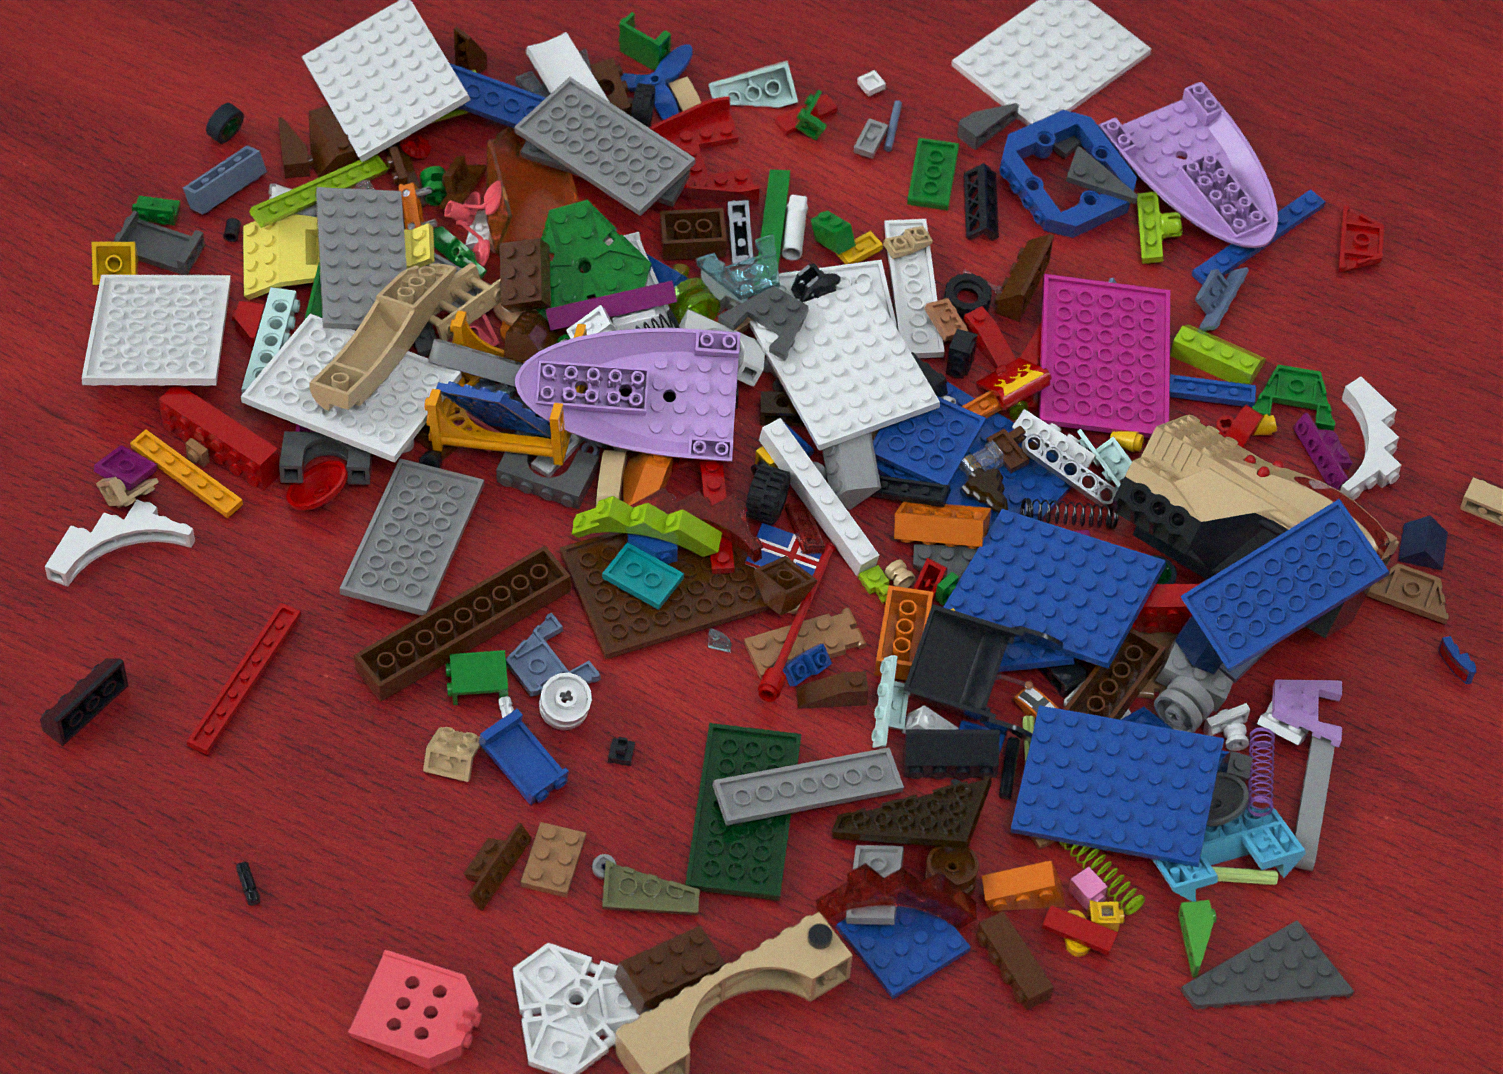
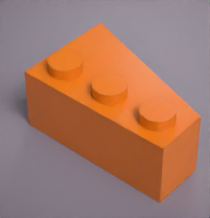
[982,861,1065,911]

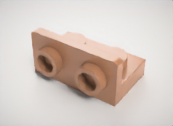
[924,298,968,342]

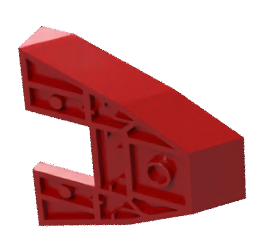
[649,96,759,205]

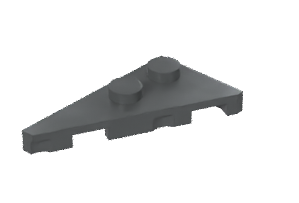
[1065,146,1138,204]

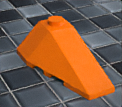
[623,453,673,507]

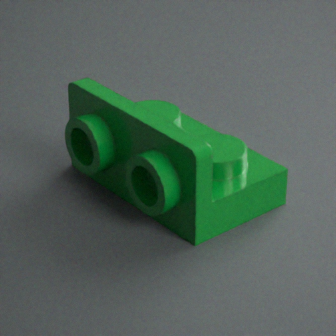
[132,196,181,225]

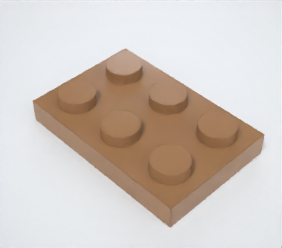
[521,822,586,898]

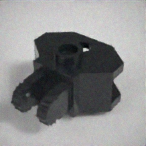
[791,264,841,302]

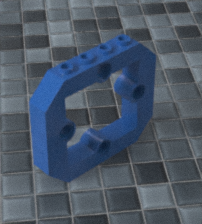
[999,110,1137,238]

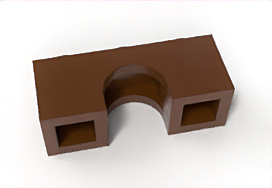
[590,58,633,116]

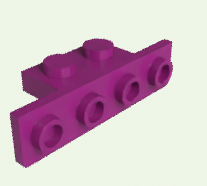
[1293,413,1353,490]

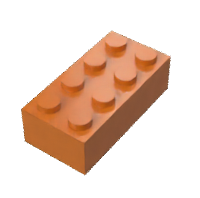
[874,585,934,680]

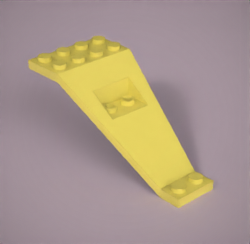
[243,214,435,300]

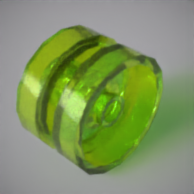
[668,278,720,324]

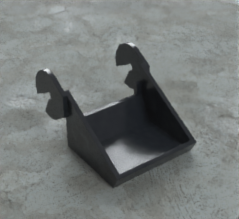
[903,604,1064,741]

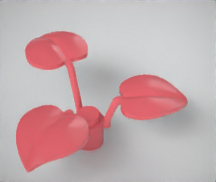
[444,180,502,267]

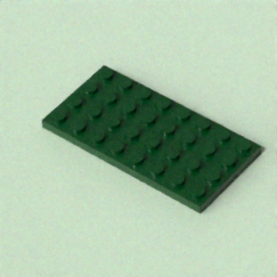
[685,723,802,901]

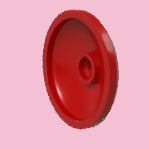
[286,461,348,511]

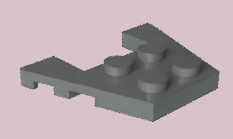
[718,286,809,361]

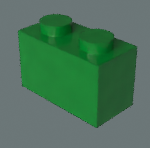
[811,210,856,255]

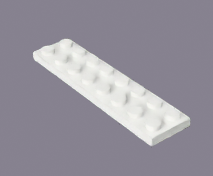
[884,219,944,358]

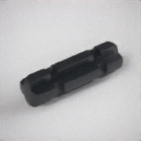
[236,861,260,906]

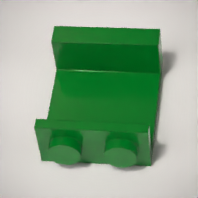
[619,12,671,71]
[446,650,508,705]

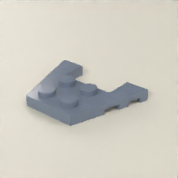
[506,612,601,697]

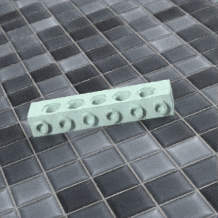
[241,287,300,394]

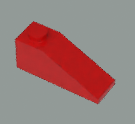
[964,306,1016,368]

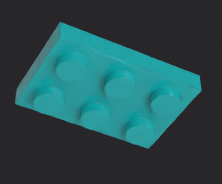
[602,542,684,610]

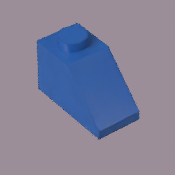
[628,534,677,564]

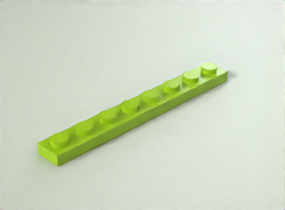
[249,154,389,228]

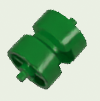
[419,166,447,206]

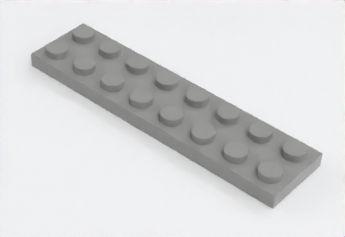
[712,748,904,825]

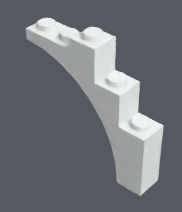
[1340,377,1401,500]
[45,500,195,587]

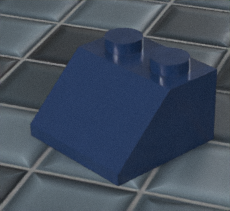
[1175,615,1223,675]

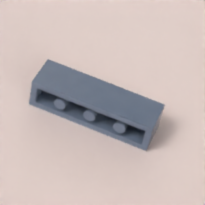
[183,145,267,214]

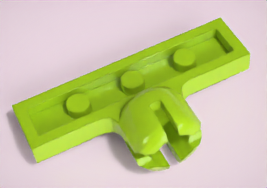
[1137,192,1182,264]

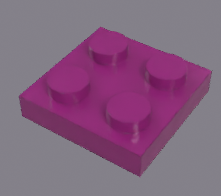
[94,445,157,491]

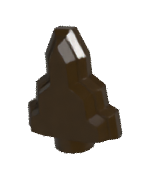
[961,468,1008,513]

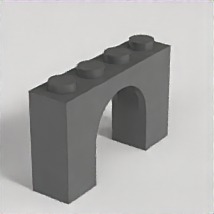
[496,430,599,509]
[279,431,373,484]

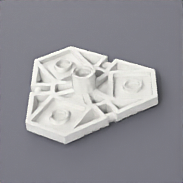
[513,943,652,1074]

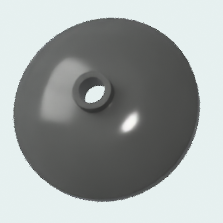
[1207,772,1249,826]

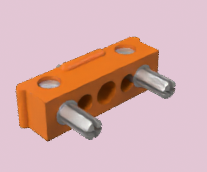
[399,183,437,230]

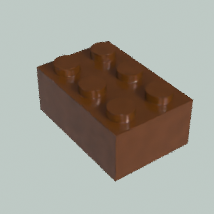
[660,208,727,260]
[500,238,551,312]

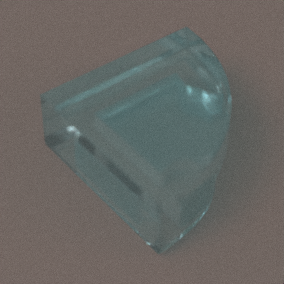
[708,628,732,652]

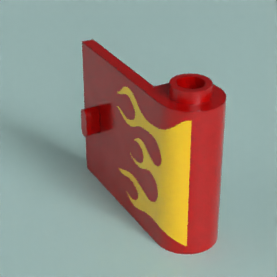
[976,357,1052,411]

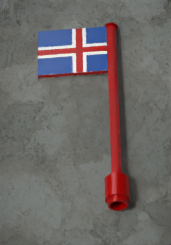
[745,523,836,702]

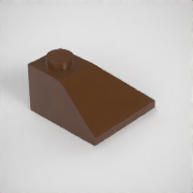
[754,556,817,615]

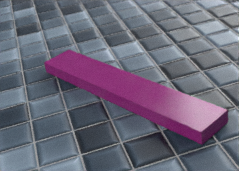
[546,280,677,330]

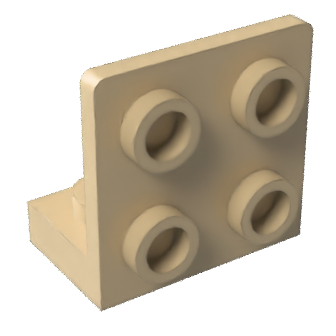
[96,477,159,508]
[423,727,481,782]

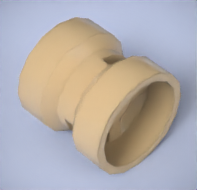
[885,559,916,588]

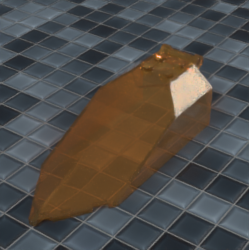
[486,126,580,261]

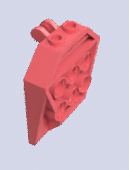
[348,950,482,1069]

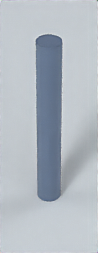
[884,100,902,152]

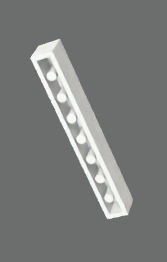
[759,418,879,577]

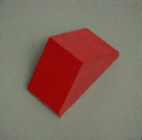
[913,558,948,604]

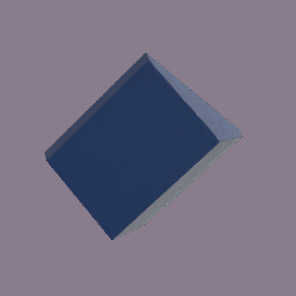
[1398,515,1448,570]

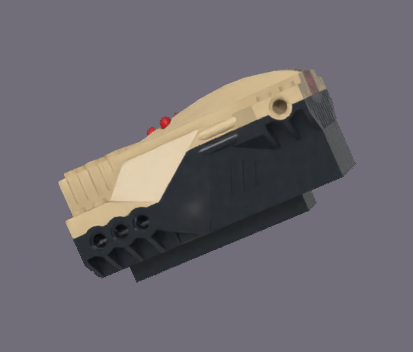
[1113,415,1400,638]

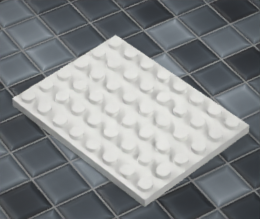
[302,0,471,162]
[952,0,1151,126]
[82,275,231,386]
[749,280,940,450]
[241,314,462,462]

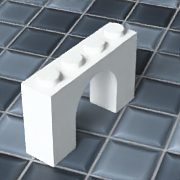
[679,309,765,387]

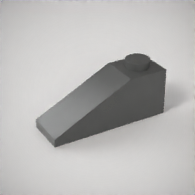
[957,103,1019,150]

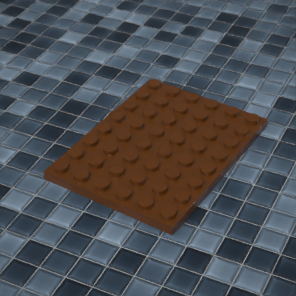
[560,498,772,659]

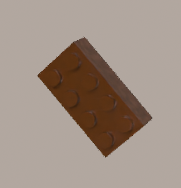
[614,925,726,1015]

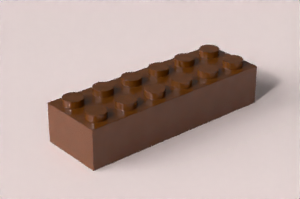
[1063,628,1166,720]

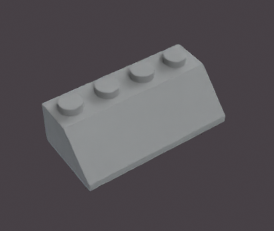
[822,432,881,510]

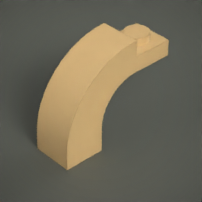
[596,450,627,506]

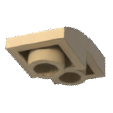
[668,77,701,111]
[883,226,933,259]

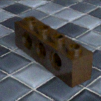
[760,391,805,427]

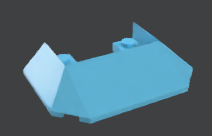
[1152,803,1305,902]

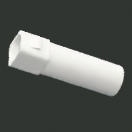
[782,195,808,260]

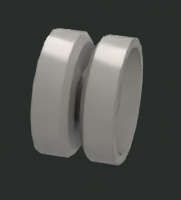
[1154,676,1214,733]

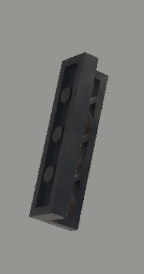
[964,163,999,241]

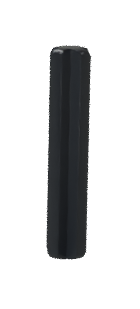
[999,737,1020,800]

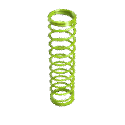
[1060,842,1145,915]

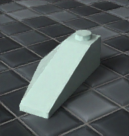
[709,60,798,107]

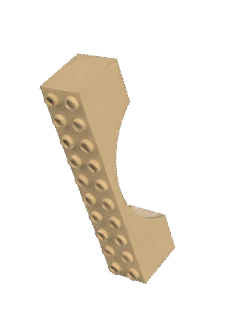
[616,912,853,1074]

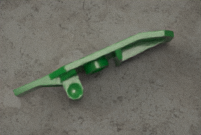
[433,226,487,279]

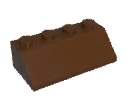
[995,234,1054,322]
[503,310,560,361]

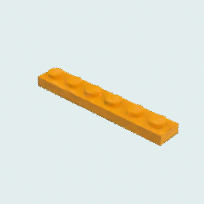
[130,429,243,519]

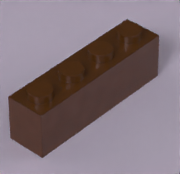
[976,911,1054,1010]

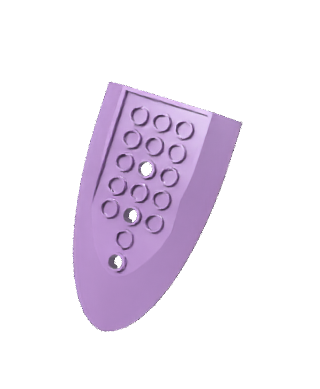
[1098,81,1278,248]
[515,328,741,462]

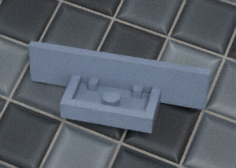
[1195,267,1249,331]

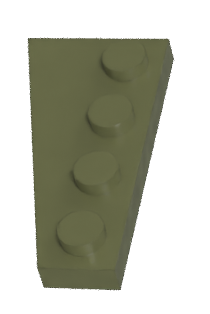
[602,860,700,915]

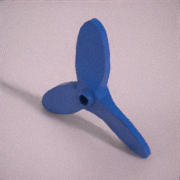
[620,44,693,120]

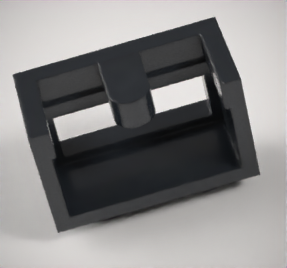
[946,328,978,379]

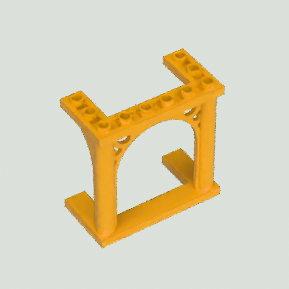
[424,311,587,465]

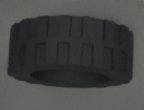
[631,83,655,128]
[944,273,992,319]

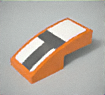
[1013,684,1059,719]

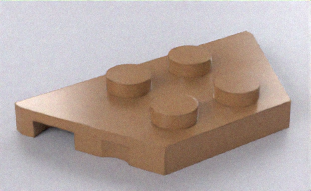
[1366,563,1449,624]

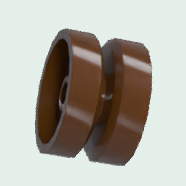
[925,846,979,904]

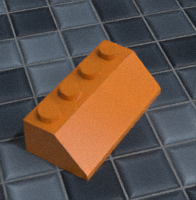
[894,501,992,549]

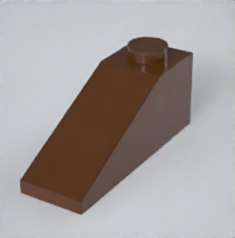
[454,26,487,74]
[278,117,313,179]
[796,671,868,709]

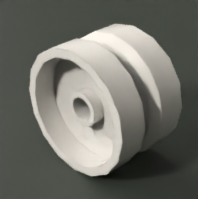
[539,673,592,730]

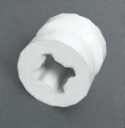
[1223,723,1249,751]

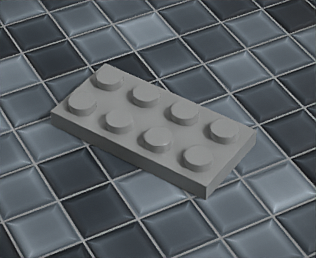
[846,845,904,925]

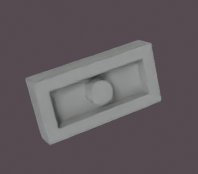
[853,119,888,159]

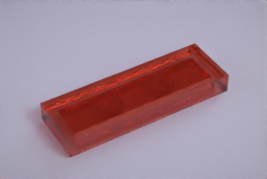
[785,502,826,554]

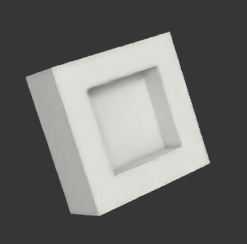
[857,70,886,96]

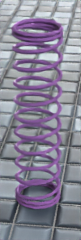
[1247,727,1275,817]

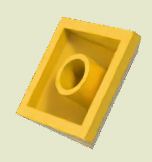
[92,242,139,285]

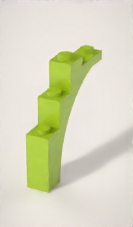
[572,496,722,557]

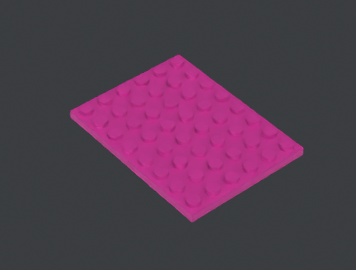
[1039,274,1170,438]

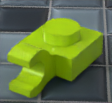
[858,565,889,603]

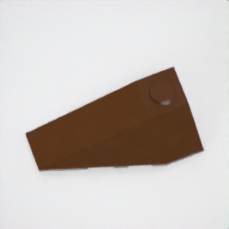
[309,105,357,178]

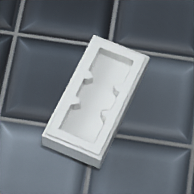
[1203,703,1250,736]

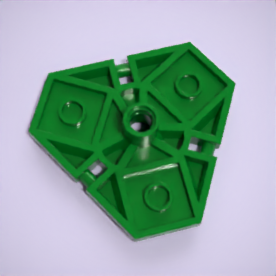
[536,200,652,321]

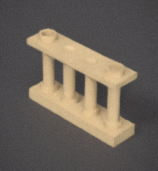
[428,263,501,341]

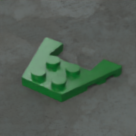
[1252,364,1335,431]

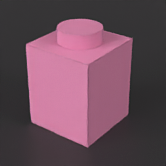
[1068,867,1107,910]

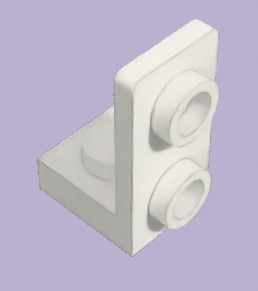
[902,706,959,734]

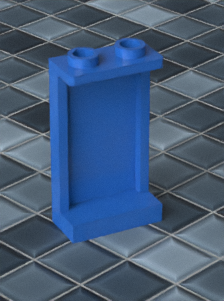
[479,709,569,805]

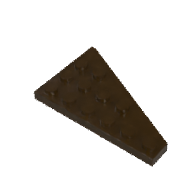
[832,776,992,848]

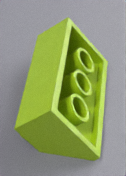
[1170,324,1266,385]

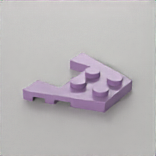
[1272,680,1342,747]

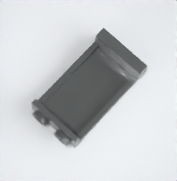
[114,211,205,275]

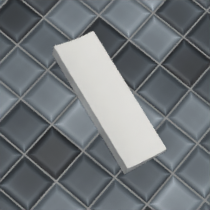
[526,32,609,102]

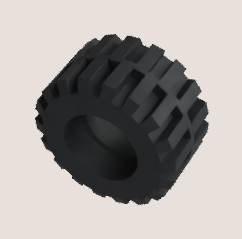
[745,464,790,525]

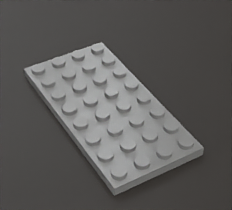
[514,77,696,216]
[316,187,407,329]
[340,458,484,616]

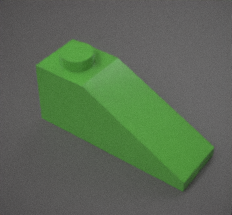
[1178,900,1216,978]

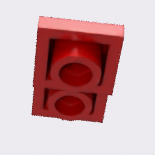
[1224,405,1264,448]

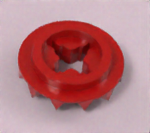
[399,132,432,159]

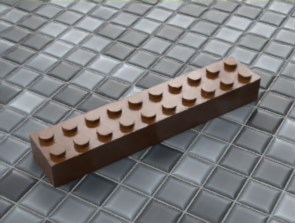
[354,546,571,702]

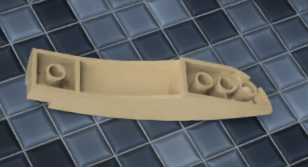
[309,264,457,411]

